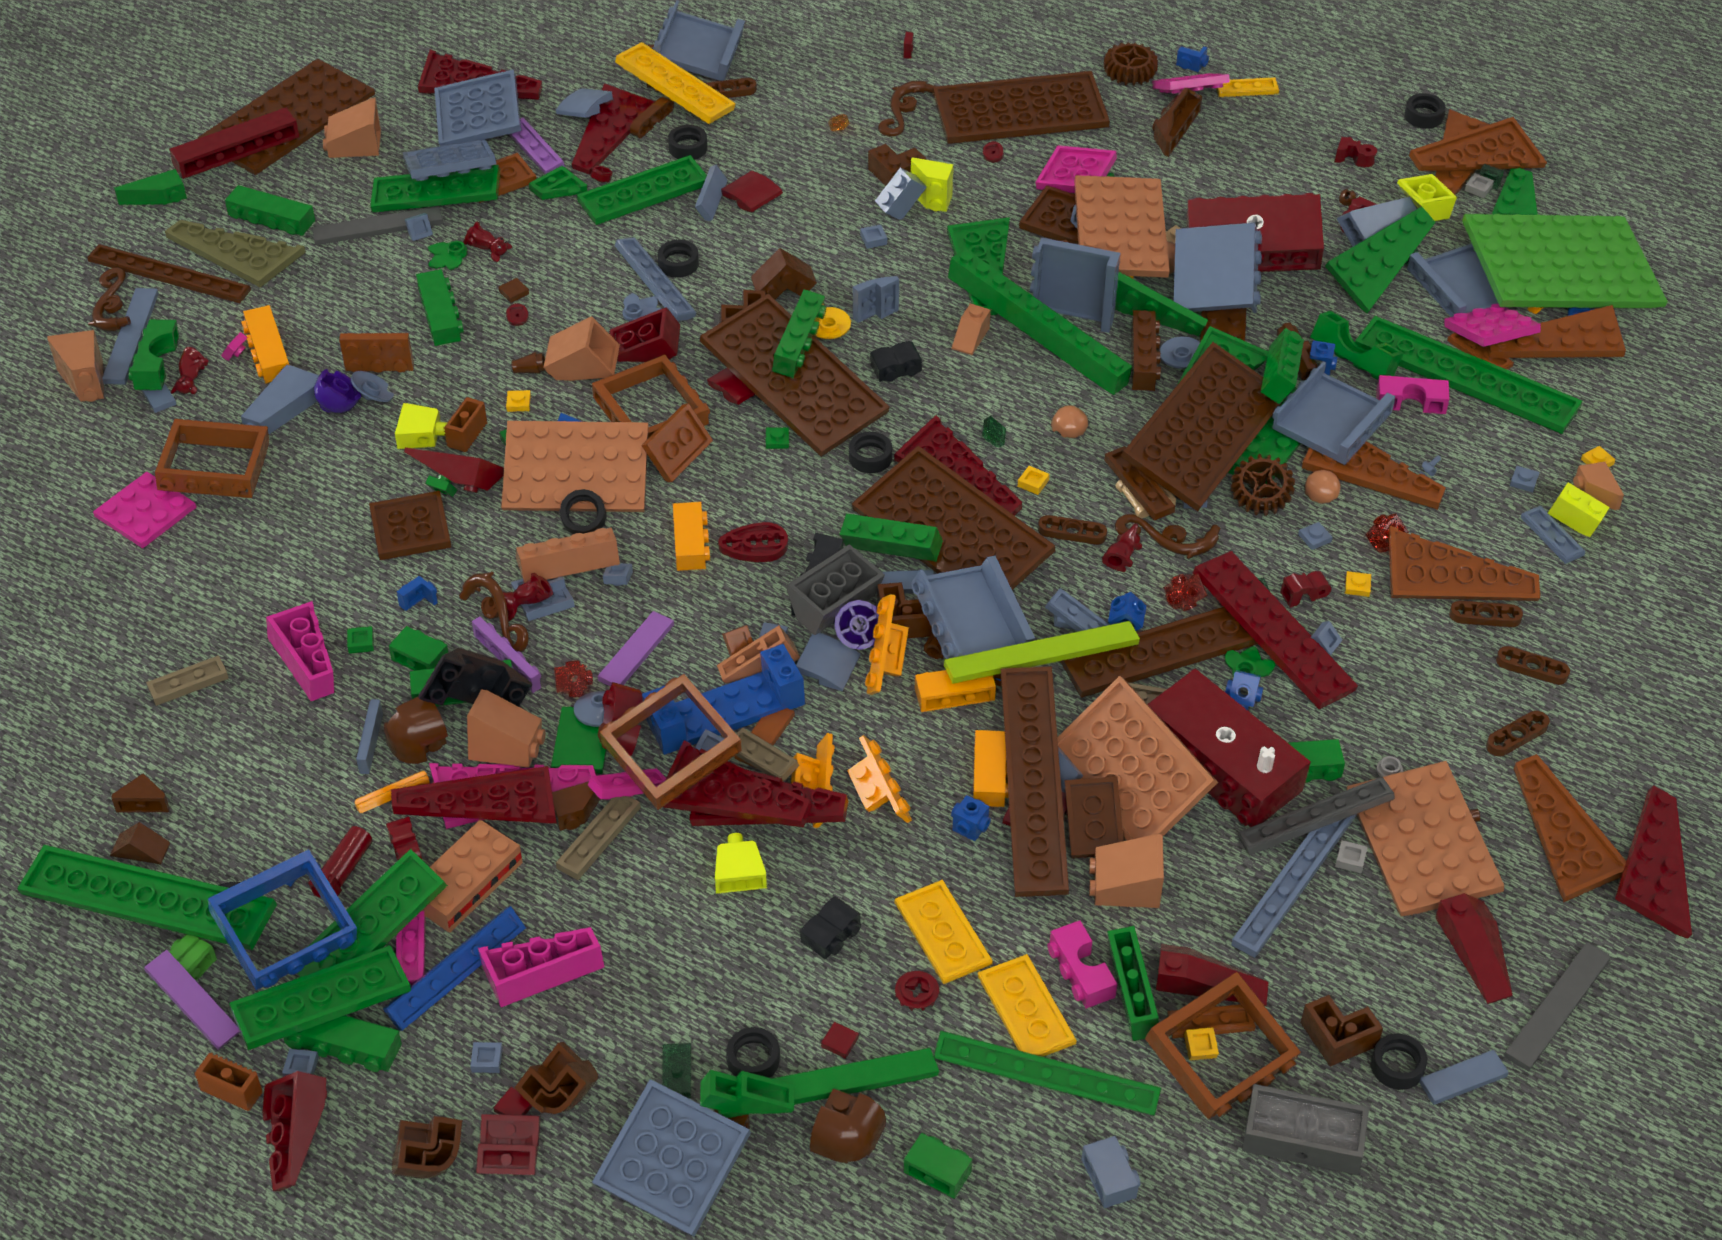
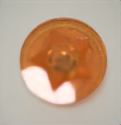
[828,114,850,131]

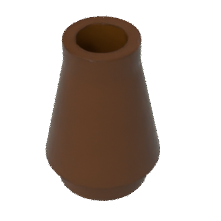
[511,351,546,374]

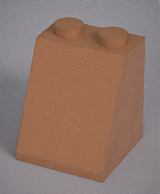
[323,98,381,158]
[543,316,620,381]
[47,330,104,402]
[467,689,546,768]
[1089,834,1164,908]

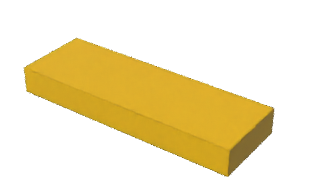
[1216,77,1279,97]

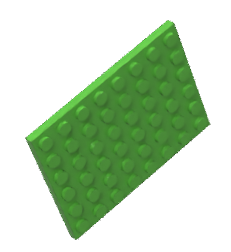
[1462,214,1668,308]

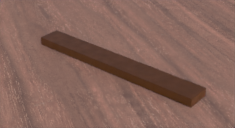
[87,244,251,303]

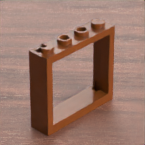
[592,355,710,438]
[155,419,269,498]
[600,674,742,810]
[1145,972,1301,1120]

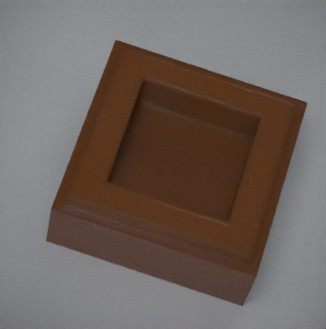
[498,278,529,303]

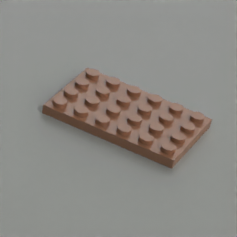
[1074,175,1170,278]
[501,421,649,512]
[1057,676,1218,840]
[1346,761,1505,917]

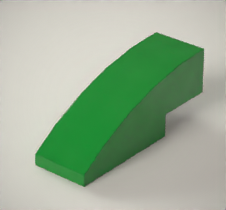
[700,1070,794,1114]

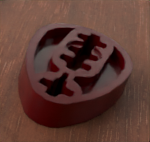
[718,522,788,562]

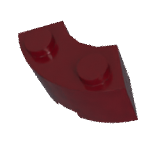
[598,682,643,756]

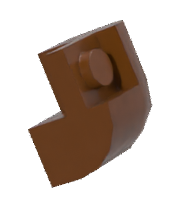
[384,697,448,764]
[514,1042,598,1114]
[810,1088,886,1164]
[392,1116,463,1179]

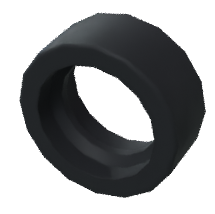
[1405,93,1446,129]
[668,124,708,160]
[658,240,699,278]
[849,432,892,473]
[560,489,607,534]
[726,1027,780,1078]
[1371,1033,1428,1090]

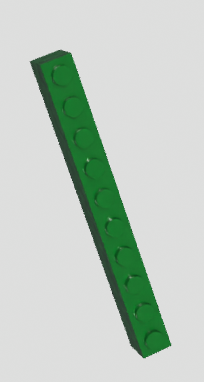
[948,248,1132,395]

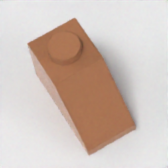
[952,303,991,355]
[1573,462,1624,510]

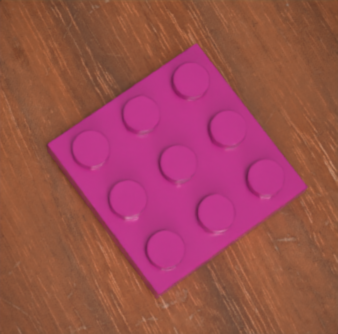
[1152,73,1230,94]
[1035,145,1117,193]
[1444,304,1541,347]
[93,472,196,548]

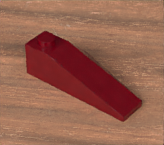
[404,447,504,493]
[1435,893,1513,1004]
[1156,944,1269,1006]
[262,1071,327,1191]

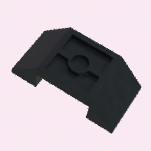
[418,648,532,707]

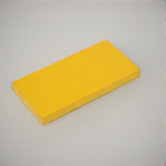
[894,880,993,984]
[978,954,1077,1057]

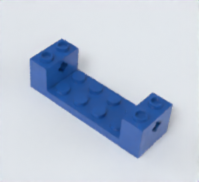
[642,644,805,755]

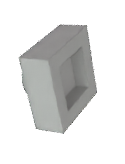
[1465,173,1494,198]
[1335,840,1368,873]

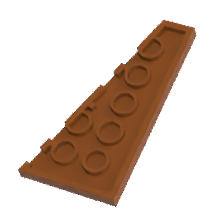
[1435,109,1489,196]
[1408,117,1547,171]
[1487,305,1626,358]
[1302,441,1446,510]
[1389,526,1540,601]
[1514,754,1626,902]

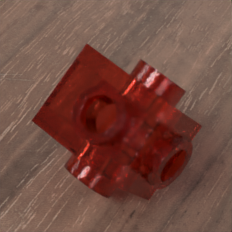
[1365,513,1409,553]
[1163,574,1208,611]
[554,661,593,698]

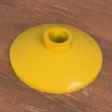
[814,307,851,339]

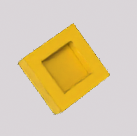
[506,390,531,412]
[1581,446,1616,467]
[1017,466,1050,495]
[1345,571,1371,597]
[1184,1028,1219,1061]

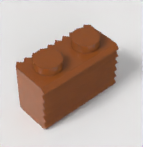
[444,397,487,452]
[195,1052,263,1111]

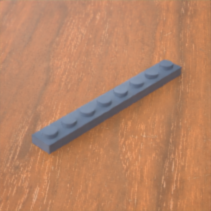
[1231,814,1357,958]

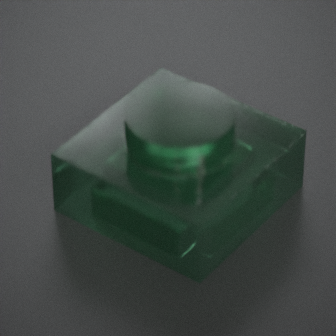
[1480,164,1504,190]
[982,416,1006,447]

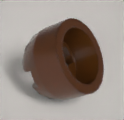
[1339,189,1356,206]

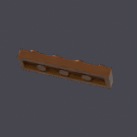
[1104,446,1175,521]

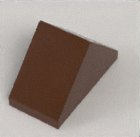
[111,773,170,813]
[110,822,170,865]

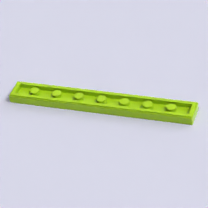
[944,621,1140,684]

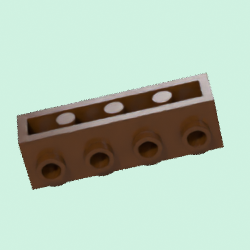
[1131,310,1161,391]

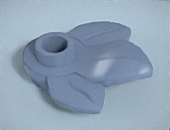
[622,293,661,322]

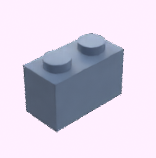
[875,167,927,220]
[1081,1136,1141,1208]

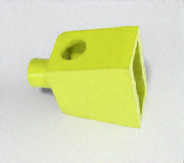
[395,403,447,449]
[715,833,767,894]

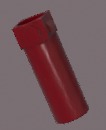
[308,826,373,898]

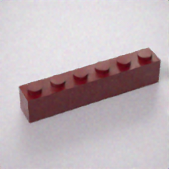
[169,107,300,179]

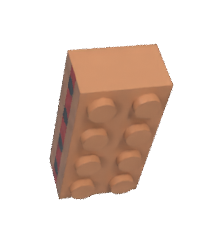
[422,819,523,933]

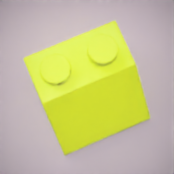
[911,157,953,212]
[1397,174,1457,221]
[1547,482,1610,537]

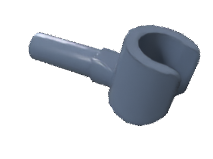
[1419,455,1441,478]

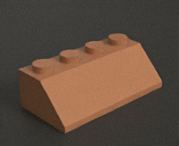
[516,528,620,583]

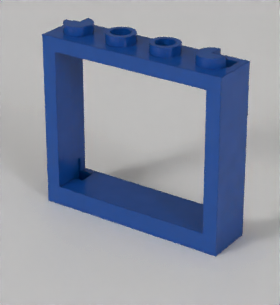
[208,849,357,990]

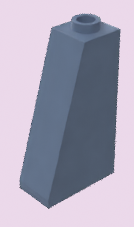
[1337,197,1417,247]
[241,364,319,434]

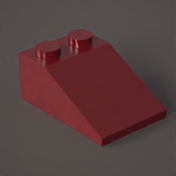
[609,307,681,362]

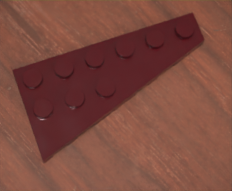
[418,49,542,100]
[572,83,655,175]
[894,415,1022,516]
[663,740,812,828]
[391,766,557,824]
[689,769,848,826]
[1615,785,1692,939]

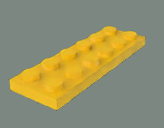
[615,42,736,124]

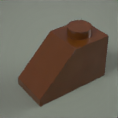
[552,781,600,831]

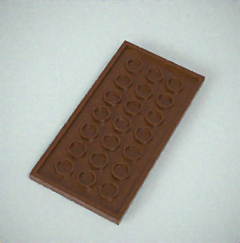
[197,59,375,175]
[933,71,1110,144]
[700,294,890,457]
[1120,342,1287,512]
[852,446,1056,590]

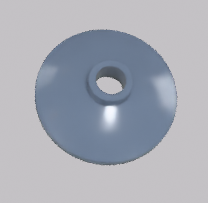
[1160,336,1200,369]
[351,371,394,402]
[574,691,605,727]

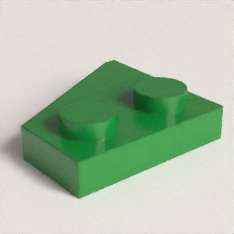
[529,166,588,200]

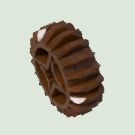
[1104,42,1158,86]
[1230,454,1295,516]

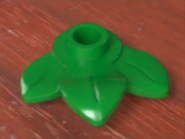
[427,241,468,270]
[1225,646,1275,678]

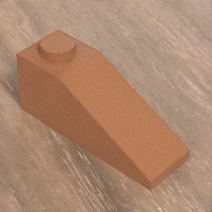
[717,625,800,683]

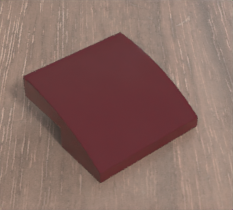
[721,171,783,212]
[707,368,755,405]
[476,1114,541,1175]

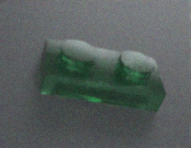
[662,1043,691,1098]

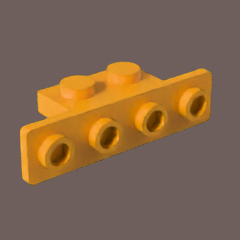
[865,594,909,695]
[791,733,835,828]
[847,735,912,823]

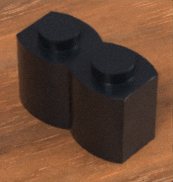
[870,341,922,382]
[800,896,861,959]

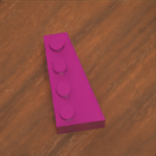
[266,601,334,701]
[478,927,605,1007]

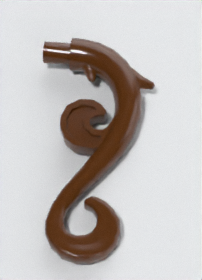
[878,80,936,137]
[88,267,131,331]
[1115,514,1220,559]
[459,571,529,652]

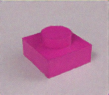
[221,332,248,360]

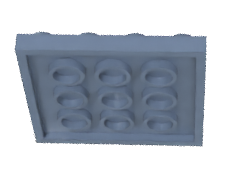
[434,70,522,146]
[402,139,496,181]
[592,1079,751,1237]

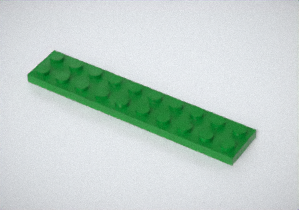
[1355,316,1583,434]
[17,845,277,950]

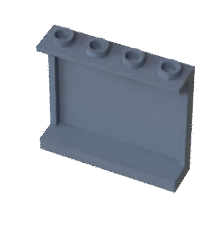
[653,0,745,81]
[1174,223,1262,313]
[1030,238,1121,333]
[1407,242,1499,317]
[1272,361,1395,465]
[911,556,1035,659]

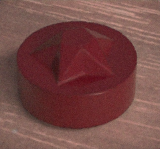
[983,142,1004,163]
[591,165,613,182]
[506,303,529,326]

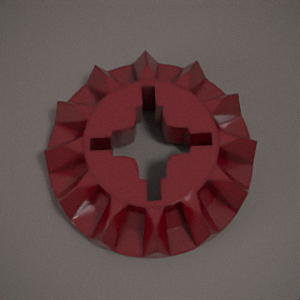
[895,971,939,1011]

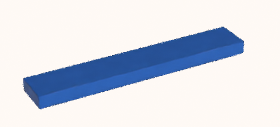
[383,906,526,1031]

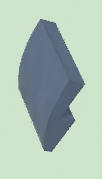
[556,88,613,118]
[853,276,899,323]
[511,576,575,621]
[796,633,860,691]

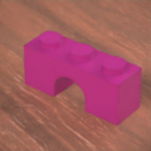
[1376,375,1449,414]
[1047,920,1117,1008]

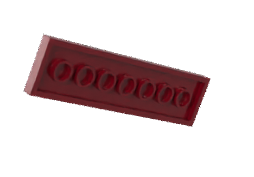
[1193,551,1358,709]

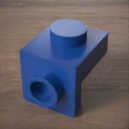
[1176,46,1209,72]
[1310,341,1338,375]
[396,576,438,611]

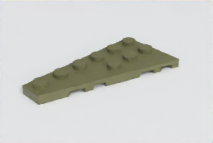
[165,220,306,287]

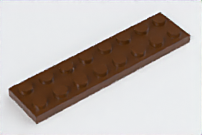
[1060,607,1258,698]

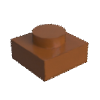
[722,625,753,656]

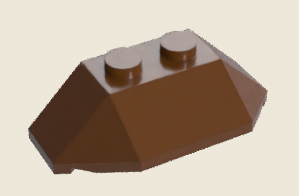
[1152,88,1202,157]

